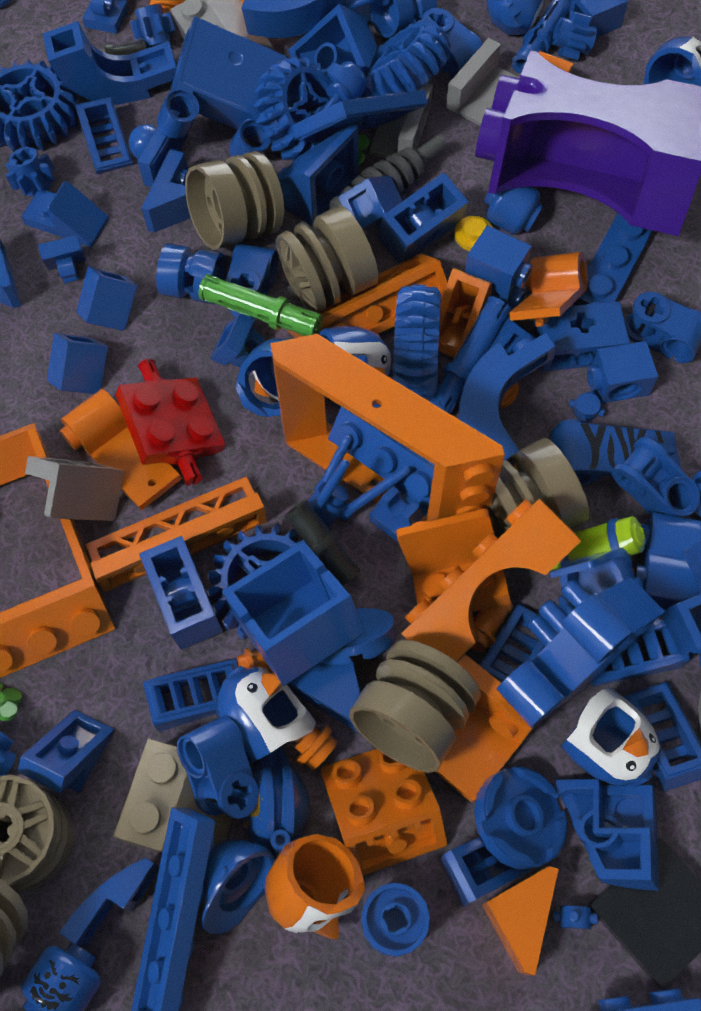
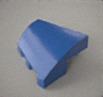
[555,779,659,891]

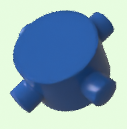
[568,391,605,423]
[553,906,598,930]

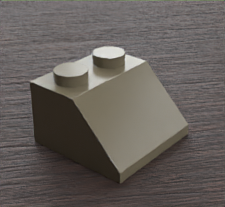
[113,739,243,854]

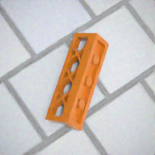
[287,253,447,338]
[85,476,267,592]

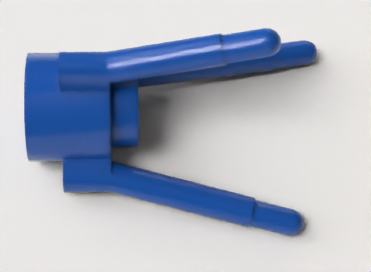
[308,435,410,527]

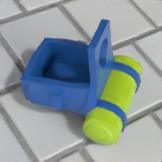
[549,516,645,615]

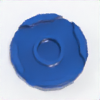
[319,608,397,665]
[474,766,567,870]

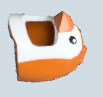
[264,834,365,939]

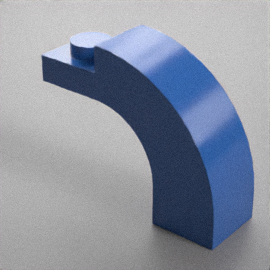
[241,0,347,38]
[42,21,177,105]
[459,333,556,464]

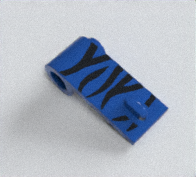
[549,419,681,486]

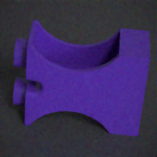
[475,50,701,236]

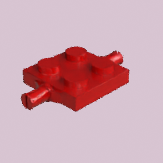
[115,359,225,486]

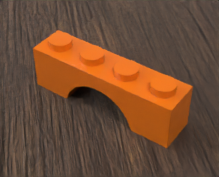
[401,499,581,662]

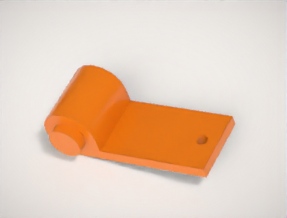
[509,252,588,327]
[59,389,182,511]

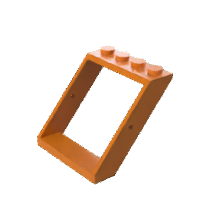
[270,334,505,521]
[0,423,115,678]

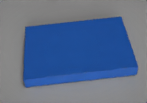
[292,90,428,140]

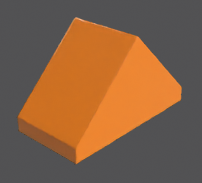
[439,268,492,357]
[482,866,559,976]

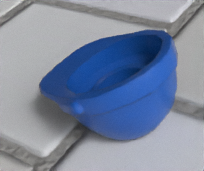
[201,839,275,935]

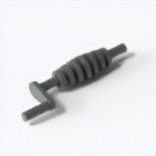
[287,134,447,300]

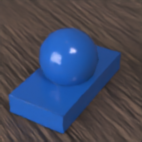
[129,110,188,187]

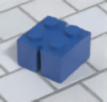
[222,540,366,686]

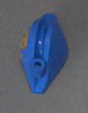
[240,746,310,859]

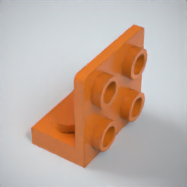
[396,509,511,612]
[435,654,535,802]
[320,749,447,875]

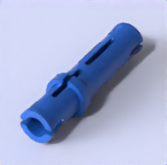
[512,0,571,74]
[428,296,512,414]

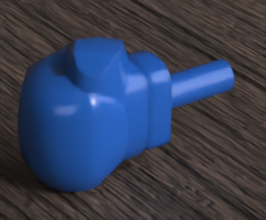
[323,61,367,110]

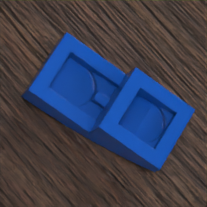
[59,858,160,946]

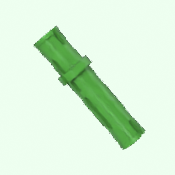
[198,274,323,336]

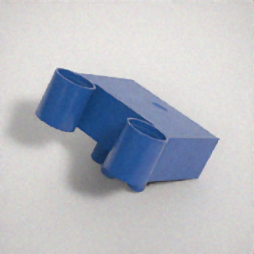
[157,16,287,157]
[497,577,665,728]

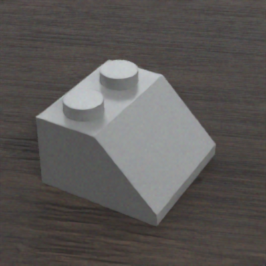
[170,0,274,50]

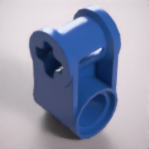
[422,8,483,79]
[225,244,279,320]
[625,291,701,363]
[611,437,700,517]
[177,716,259,819]

